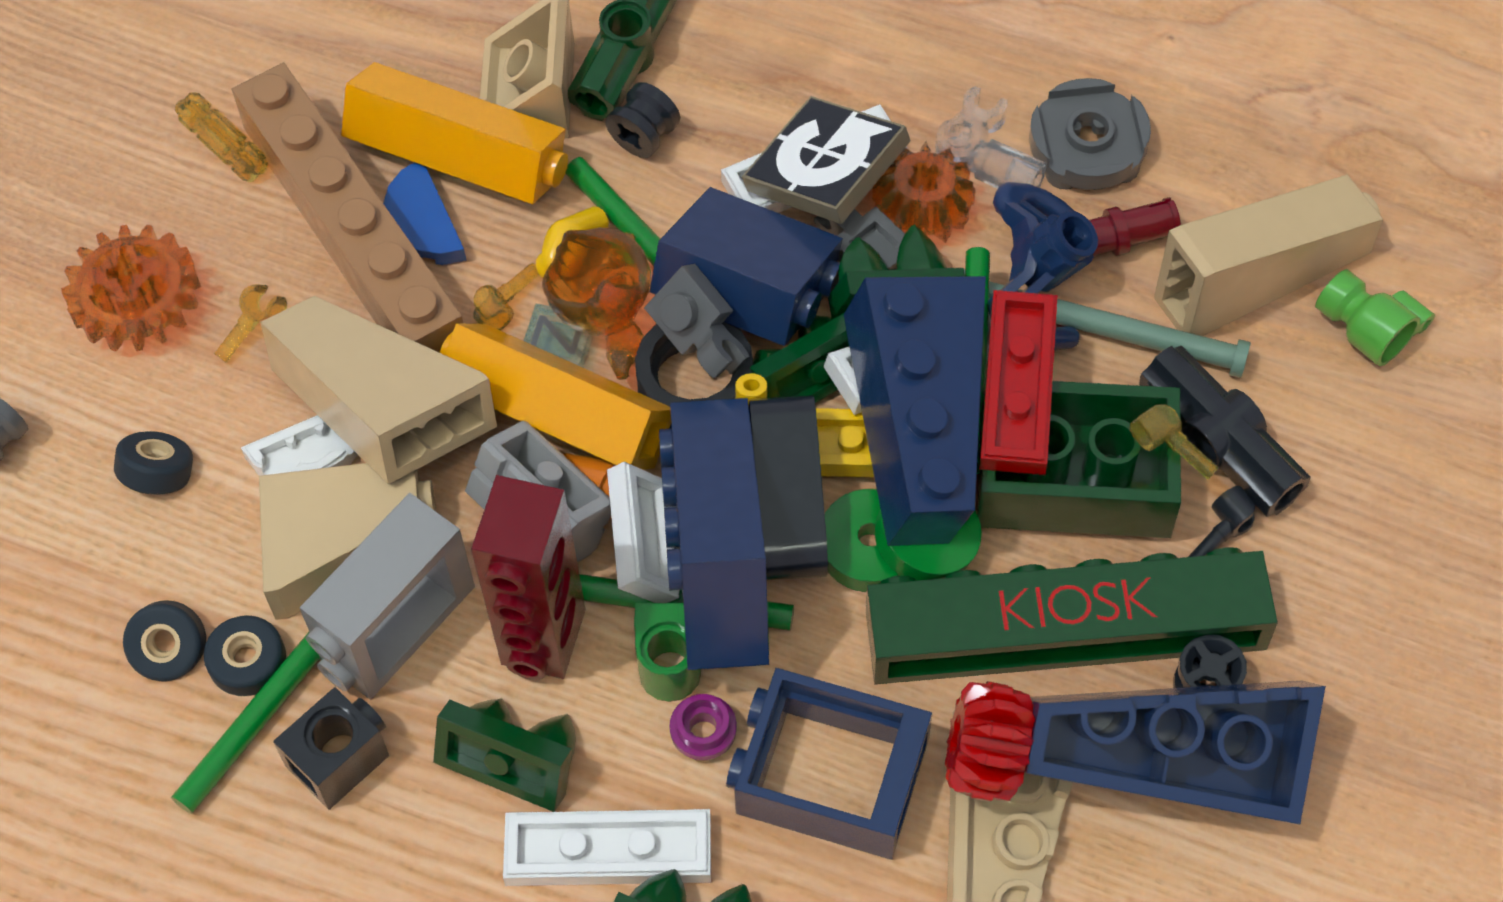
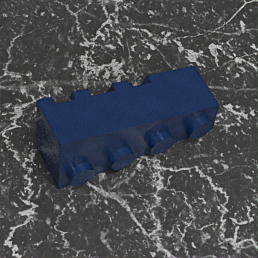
[843,276,986,546]
[659,398,769,670]
[1025,680,1326,824]

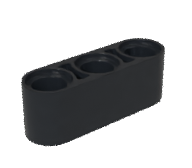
[748,395,828,580]

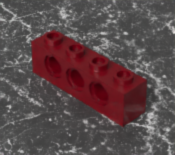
[471,475,586,680]

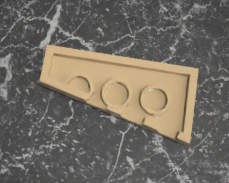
[947,710,1073,902]

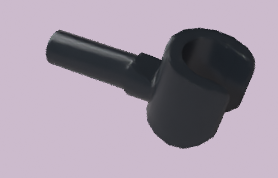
[1188,486,1255,557]

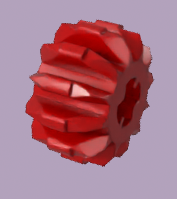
[944,681,1035,802]

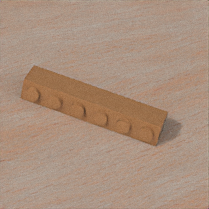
[231,62,463,353]

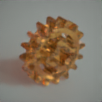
[61,225,201,351]

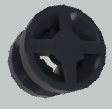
[605,82,681,158]
[1173,635,1247,688]

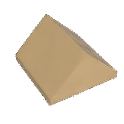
[480,0,575,138]

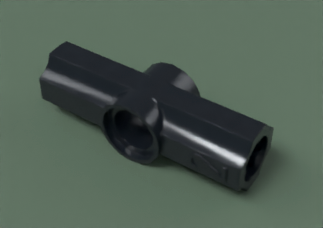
[1139,345,1311,517]

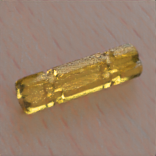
[175,92,268,182]

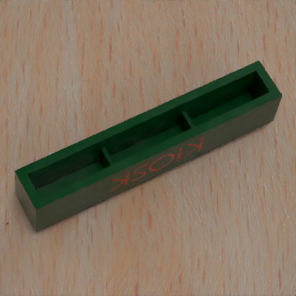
[866,547,1278,685]

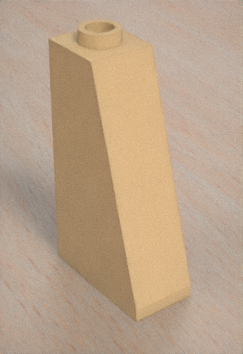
[1154,174,1383,336]
[260,296,497,484]

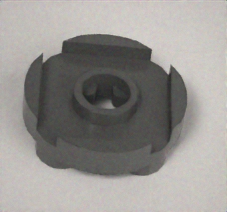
[1029,78,1151,190]

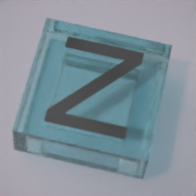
[524,303,596,368]

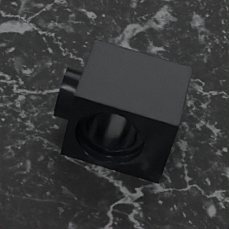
[273,687,389,810]

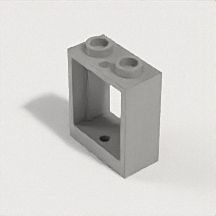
[300,492,475,700]

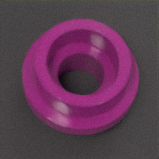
[670,694,737,760]

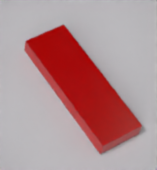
[979,290,1058,475]

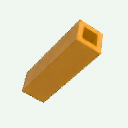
[341,62,568,205]
[440,323,671,470]

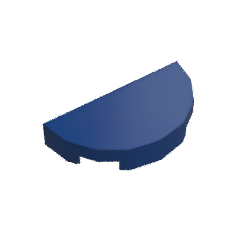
[383,162,467,265]

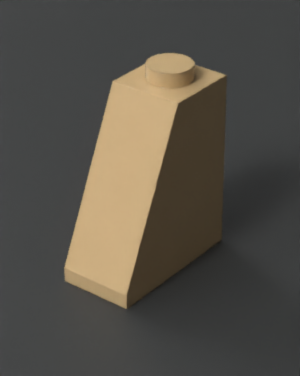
[259,463,436,620]

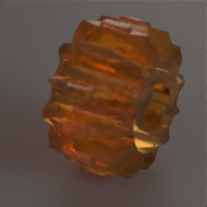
[872,141,976,243]

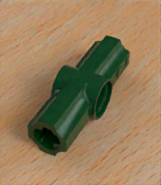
[568,0,677,121]

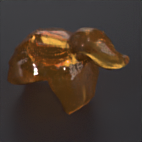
[542,227,651,380]

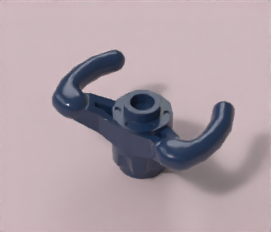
[988,182,1098,350]

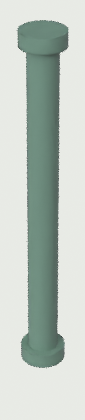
[964,269,1251,378]

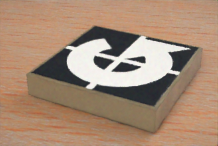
[742,96,911,224]

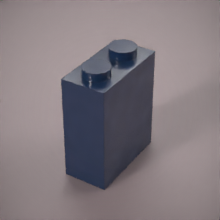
[649,187,843,346]

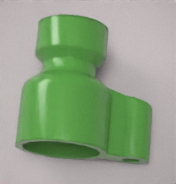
[1315,269,1435,366]

